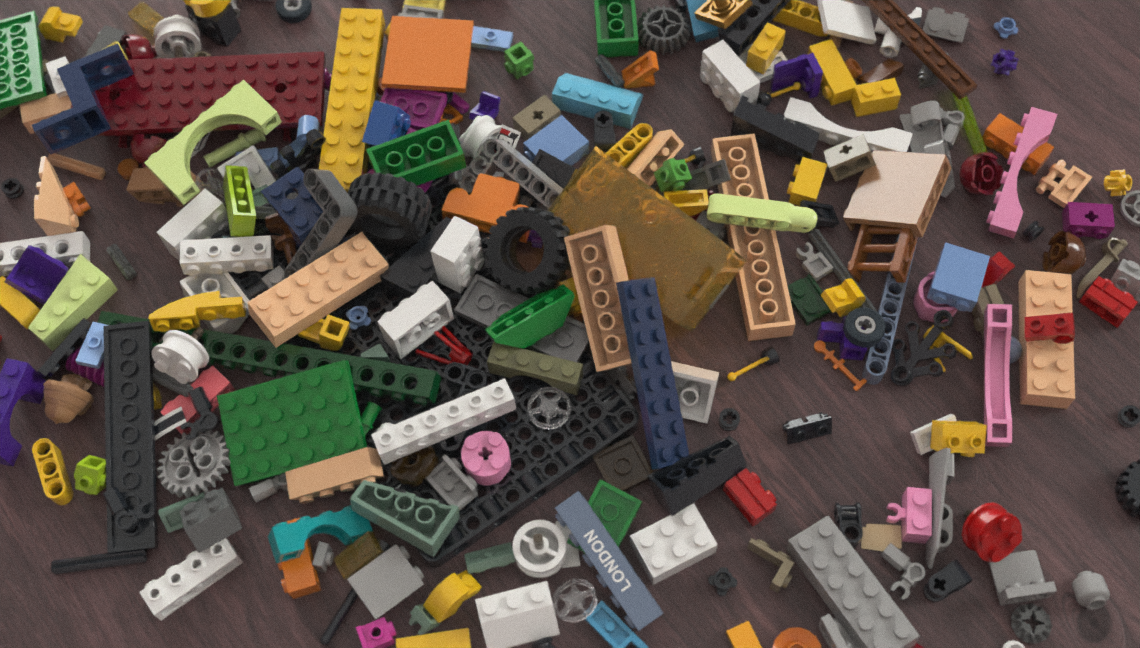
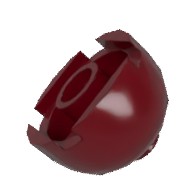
[121,34,157,60]
[130,134,168,168]
[960,152,1003,195]

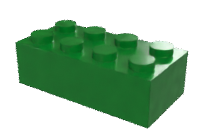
[593,0,638,57]
[366,120,466,186]

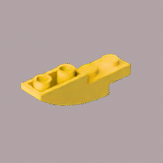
[149,291,246,332]

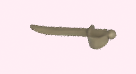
[1077,237,1128,299]

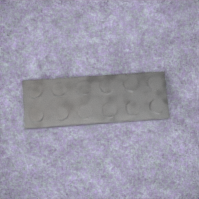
[454,274,589,363]

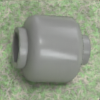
[1072,571,1110,610]

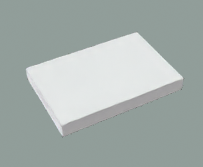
[817,0,877,45]

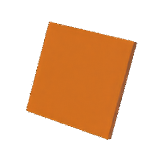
[381,16,474,93]

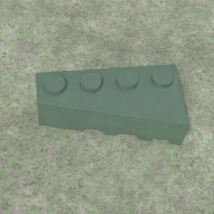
[350,480,460,557]

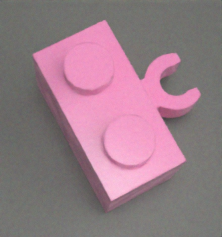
[886,487,932,544]

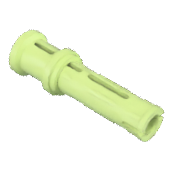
[203,129,266,168]

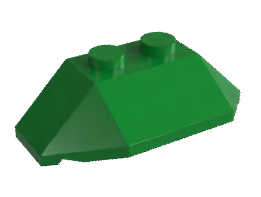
[485,284,575,349]

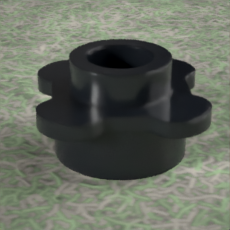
[708,567,737,596]

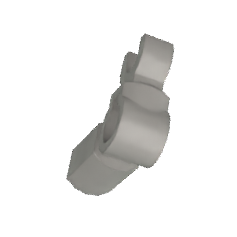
[940,107,965,150]
[249,474,288,503]
[880,543,925,601]

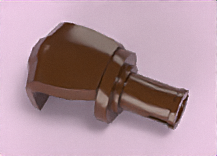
[264,213,298,264]

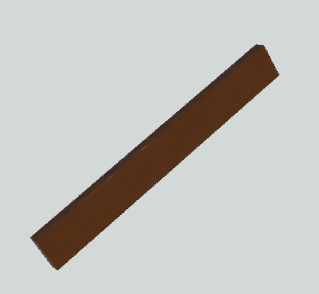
[862,0,978,100]

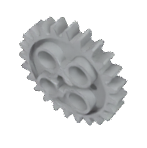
[157,429,231,498]

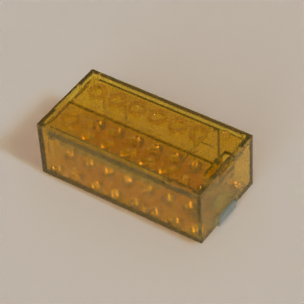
[547,146,747,332]

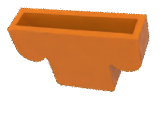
[442,173,530,243]

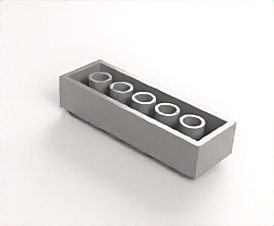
[787,516,920,648]

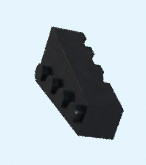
[730,95,820,163]
[380,217,452,299]
[647,436,747,516]

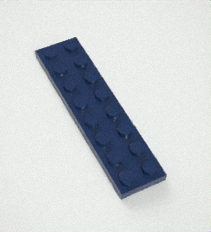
[616,277,689,469]

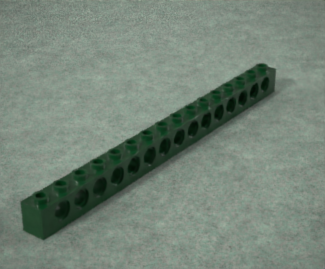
[97,311,442,406]

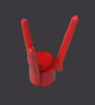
[415,326,473,365]

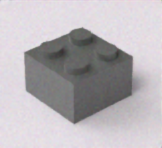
[179,487,242,553]

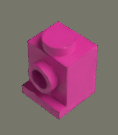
[356,617,397,648]

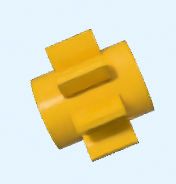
[1104,170,1132,196]

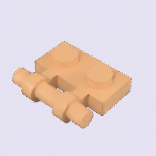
[1036,160,1092,208]

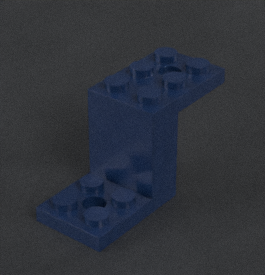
[32,43,134,155]
[261,166,348,249]

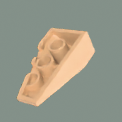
[34,156,79,236]

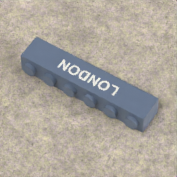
[555,491,664,631]

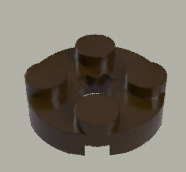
[390,445,439,486]

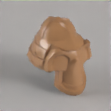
[43,374,94,424]

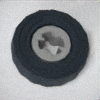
[276,0,312,23]
[843,307,885,348]

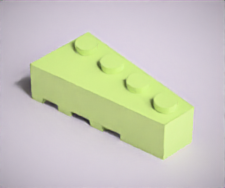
[28,254,118,351]

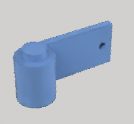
[279,115,320,168]

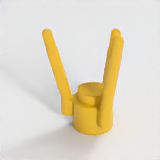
[923,325,973,372]

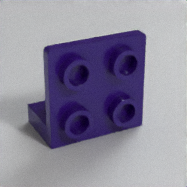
[770,53,823,98]

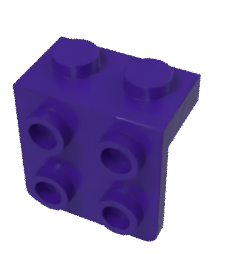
[4,245,68,305]

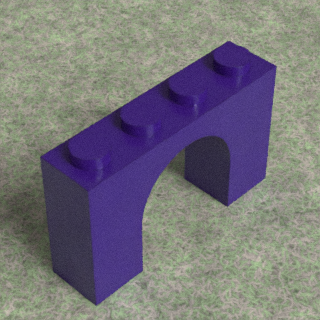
[0,358,46,467]

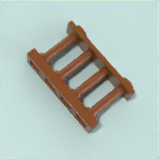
[848,224,918,283]

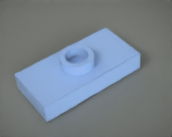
[471,26,513,52]
[76,322,108,369]

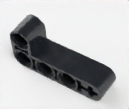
[440,362,488,459]

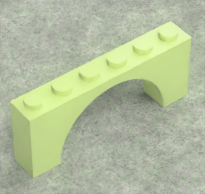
[144,80,282,205]

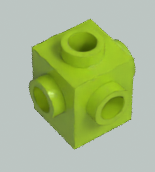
[74,455,106,495]

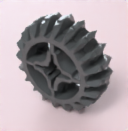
[637,4,691,56]

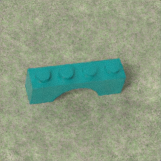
[268,505,373,564]

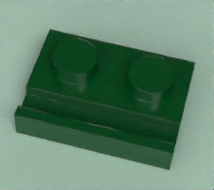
[788,274,832,326]

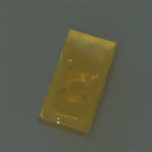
[128,1,165,36]
[333,531,383,579]

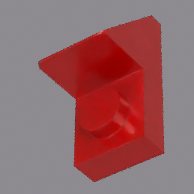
[981,251,1015,288]

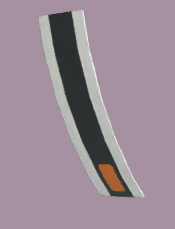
[154,407,186,440]

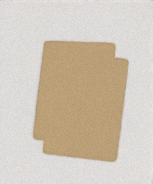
[861,524,902,551]

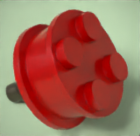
[962,503,1022,562]

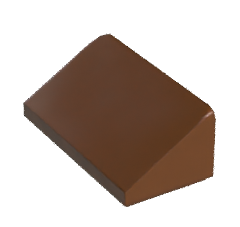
[857,58,904,84]

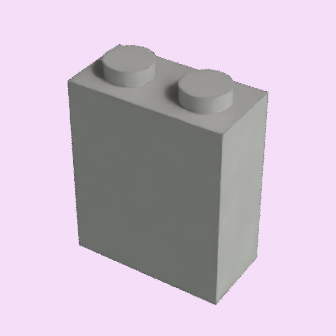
[347,544,424,620]

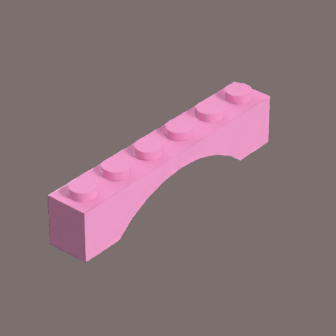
[986,107,1057,239]
[984,304,1012,447]

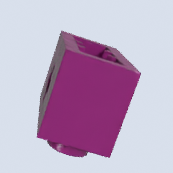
[1062,202,1115,239]

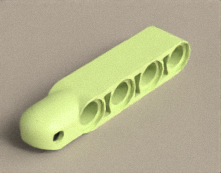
[707,194,818,233]

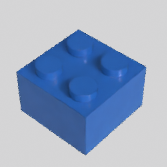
[362,100,411,147]

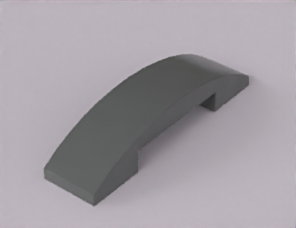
[647,159,731,198]

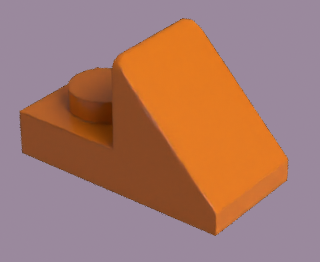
[622,50,659,89]

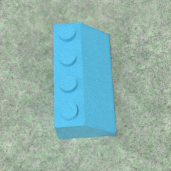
[552,73,643,129]

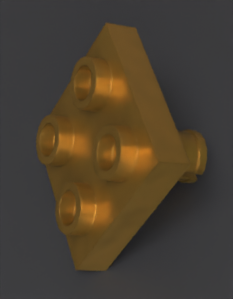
[694,0,753,29]

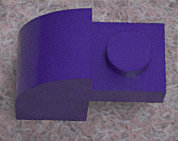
[817,316,867,360]

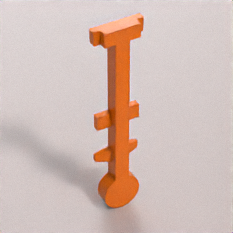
[814,340,867,391]

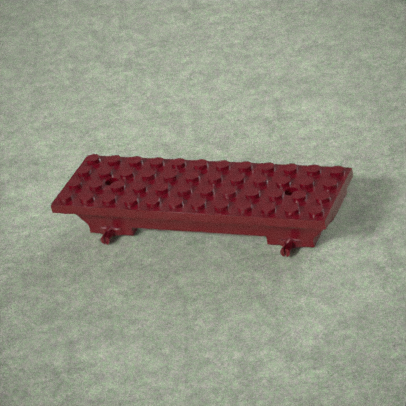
[71,51,326,148]

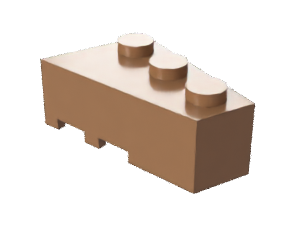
[126,167,209,207]

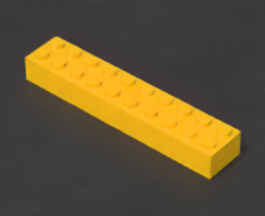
[319,8,385,193]

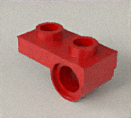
[1024,312,1075,344]

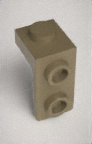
[747,538,794,593]

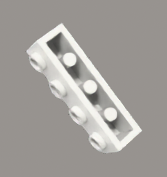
[180,235,274,276]
[139,538,243,621]

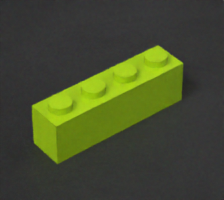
[223,165,256,237]

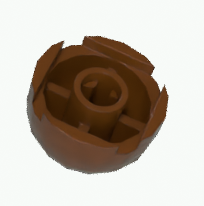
[1042,231,1086,275]

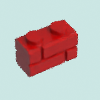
[1079,276,1138,328]
[723,468,777,526]

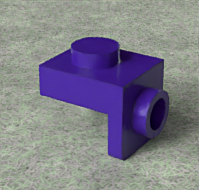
[469,91,501,120]

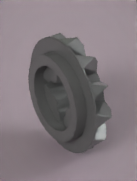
[1011,603,1053,644]

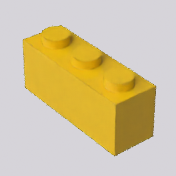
[808,39,856,106]

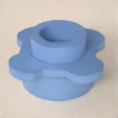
[993,17,1018,39]
[346,306,371,330]

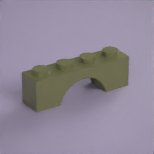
[487,342,583,395]

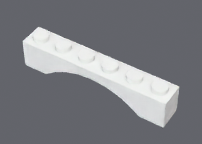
[784,97,913,152]

